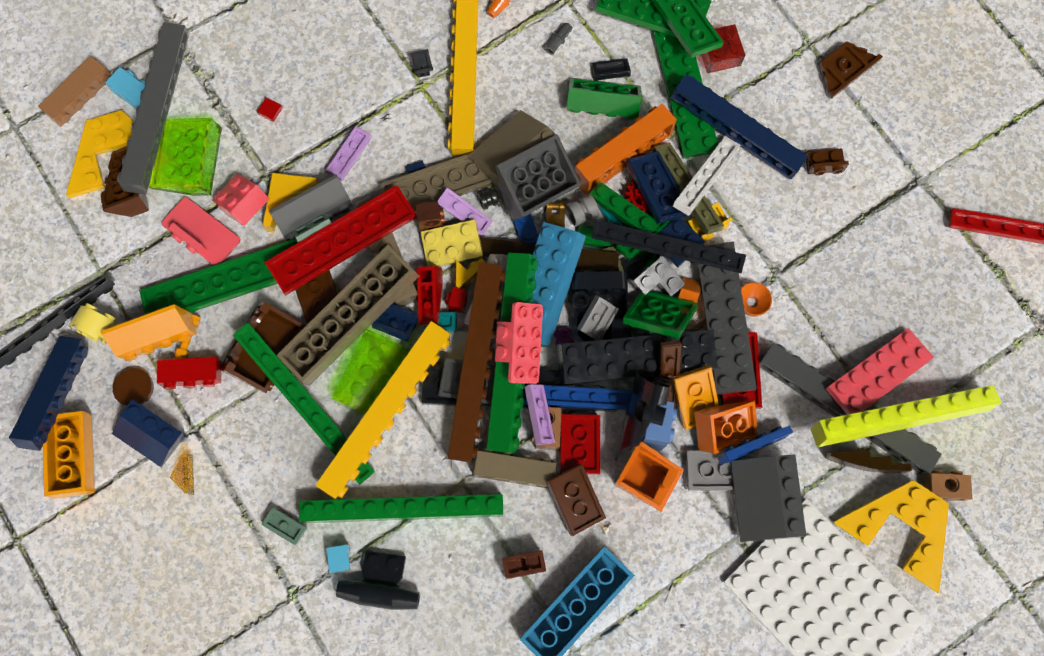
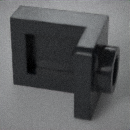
[410,49,433,77]

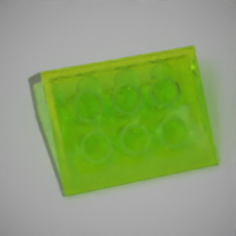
[149,118,222,196]
[331,329,410,416]

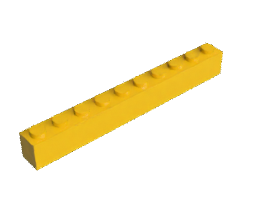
[448,0,479,157]
[315,321,451,500]

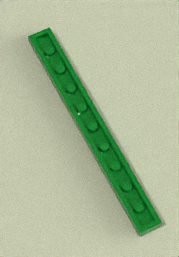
[233,323,375,485]

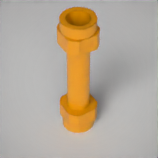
[174,314,201,359]

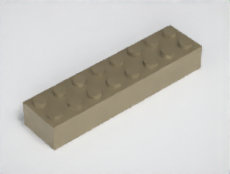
[276,245,419,386]

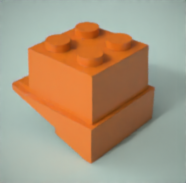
[614,442,684,512]

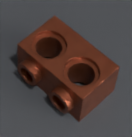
[415,201,446,233]
[502,550,546,579]

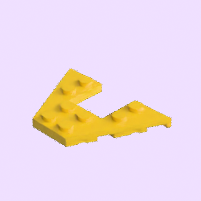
[66,110,178,199]
[833,480,949,593]

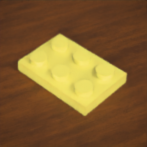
[421,219,483,267]

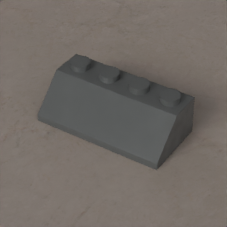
[269,174,352,241]

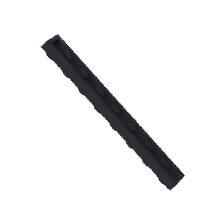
[591,220,746,274]
[0,273,115,369]

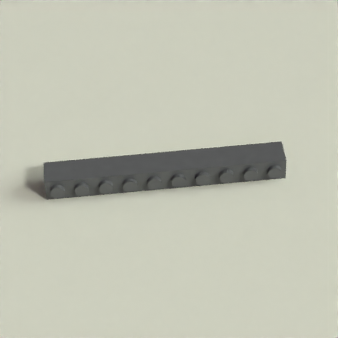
[117,22,189,194]
[759,343,942,476]

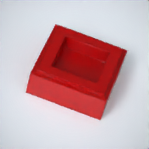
[257,97,283,122]

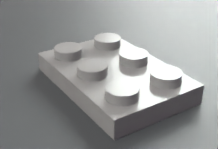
[686,451,747,491]

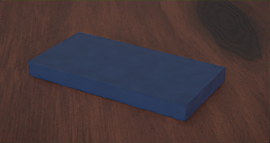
[625,151,688,224]

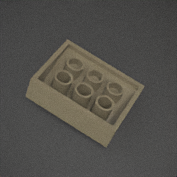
[468,110,560,189]

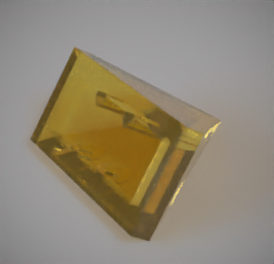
[170,453,194,495]

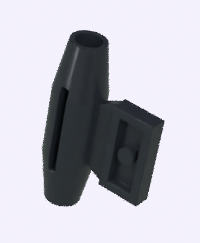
[336,551,420,610]

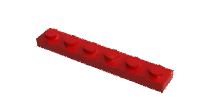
[949,208,1044,244]

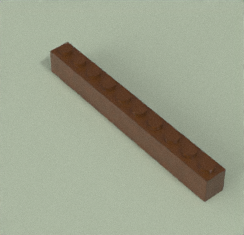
[448,262,506,463]

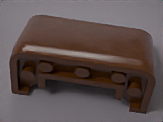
[219,302,305,393]

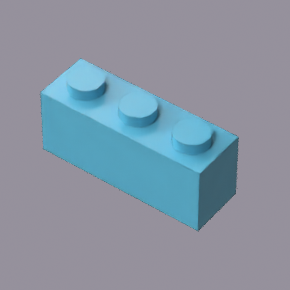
[105,67,145,109]

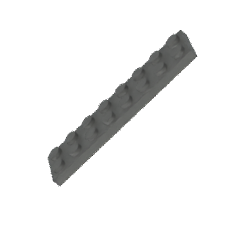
[698,241,757,395]

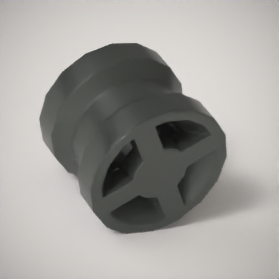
[478,188,498,210]

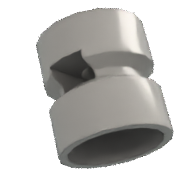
[565,194,599,227]

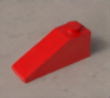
[417,266,443,325]

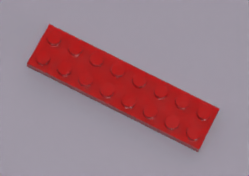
[265,185,417,296]

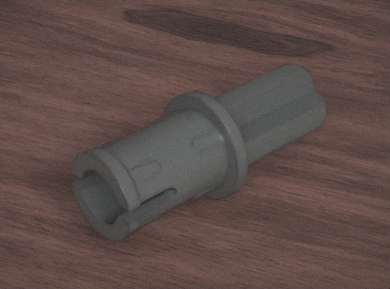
[544,23,573,55]

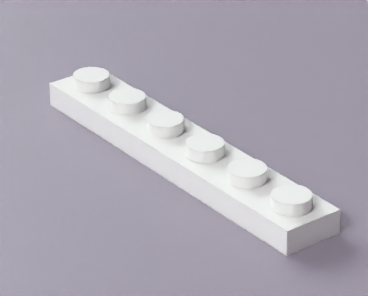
[673,136,741,216]

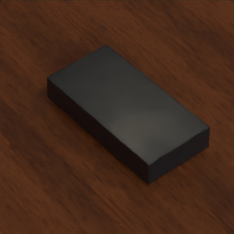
[592,58,631,81]

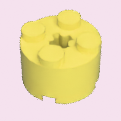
[68,303,117,345]

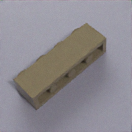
[474,448,557,489]

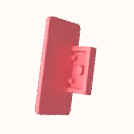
[161,197,241,266]
[495,302,543,384]

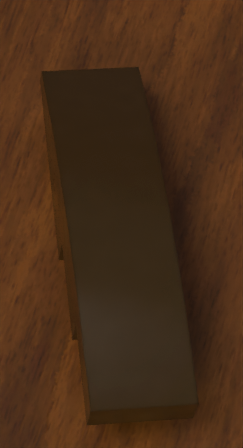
[825,450,912,473]

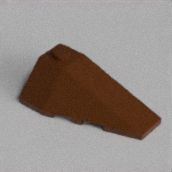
[101,147,149,217]

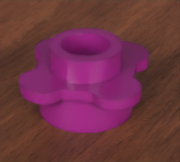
[553,327,574,347]

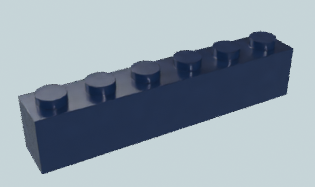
[9,336,89,451]

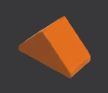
[677,277,701,303]

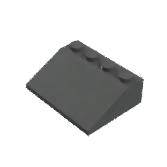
[496,134,581,220]
[730,454,807,542]

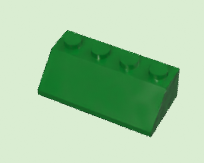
[566,77,642,119]

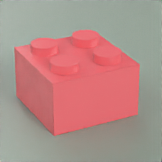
[212,174,269,226]

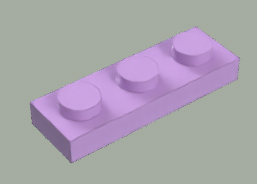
[326,126,372,181]
[438,188,493,236]
[525,384,555,445]

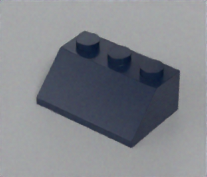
[112,399,186,468]

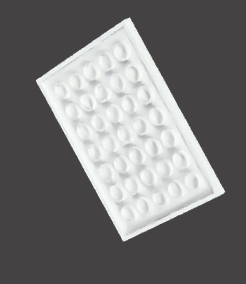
[722,499,926,656]

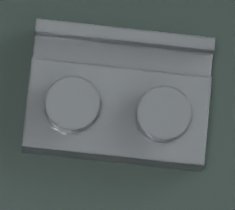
[577,295,619,340]

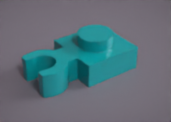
[423,312,457,333]

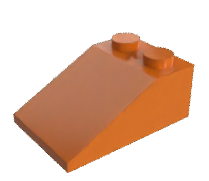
[694,400,758,454]

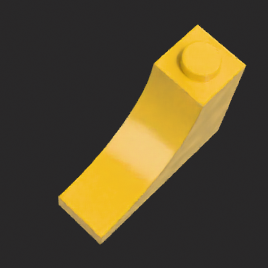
[263,173,319,233]

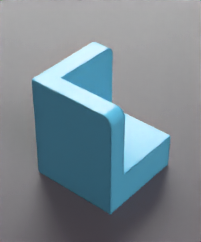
[326,545,351,573]

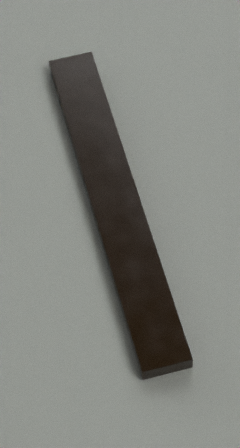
[480,237,619,271]

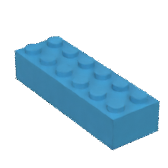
[533,222,586,346]
[519,546,635,656]

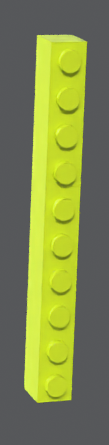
[810,385,1002,447]

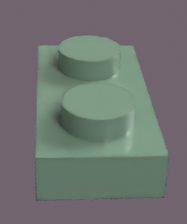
[292,213,331,243]
[261,507,308,546]

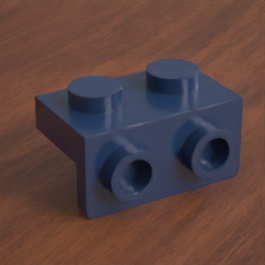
[372,303,418,342]

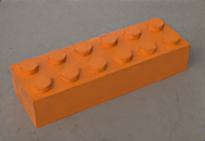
[575,103,677,195]

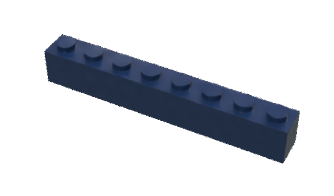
[671,74,808,180]

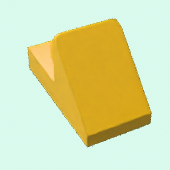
[456,258,486,289]

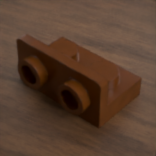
[805,148,849,176]

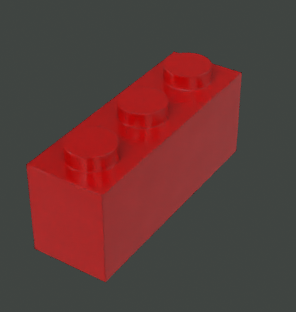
[157,356,221,390]

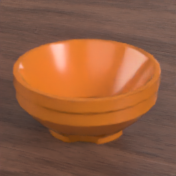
[741,282,772,317]

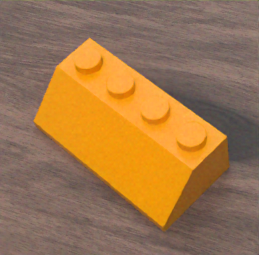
[101,304,197,361]

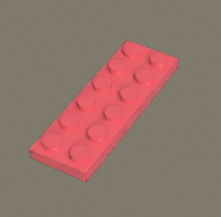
[826,328,934,415]

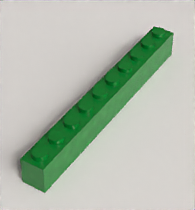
[487,253,538,453]
[299,494,503,523]

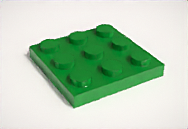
[623,291,698,339]

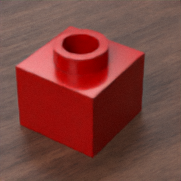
[446,287,468,313]

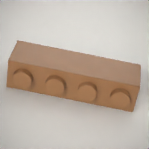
[38,56,112,127]

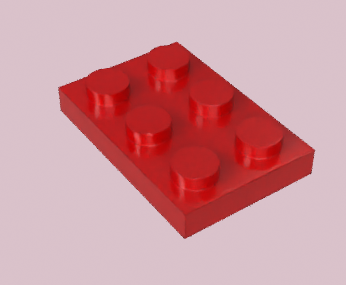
[560,414,600,475]

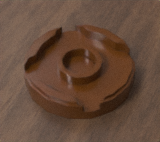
[112,368,154,406]

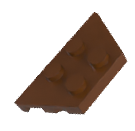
[819,41,883,99]

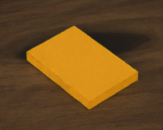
[672,365,719,431]

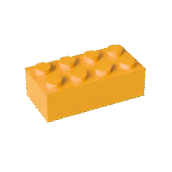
[43,411,95,499]

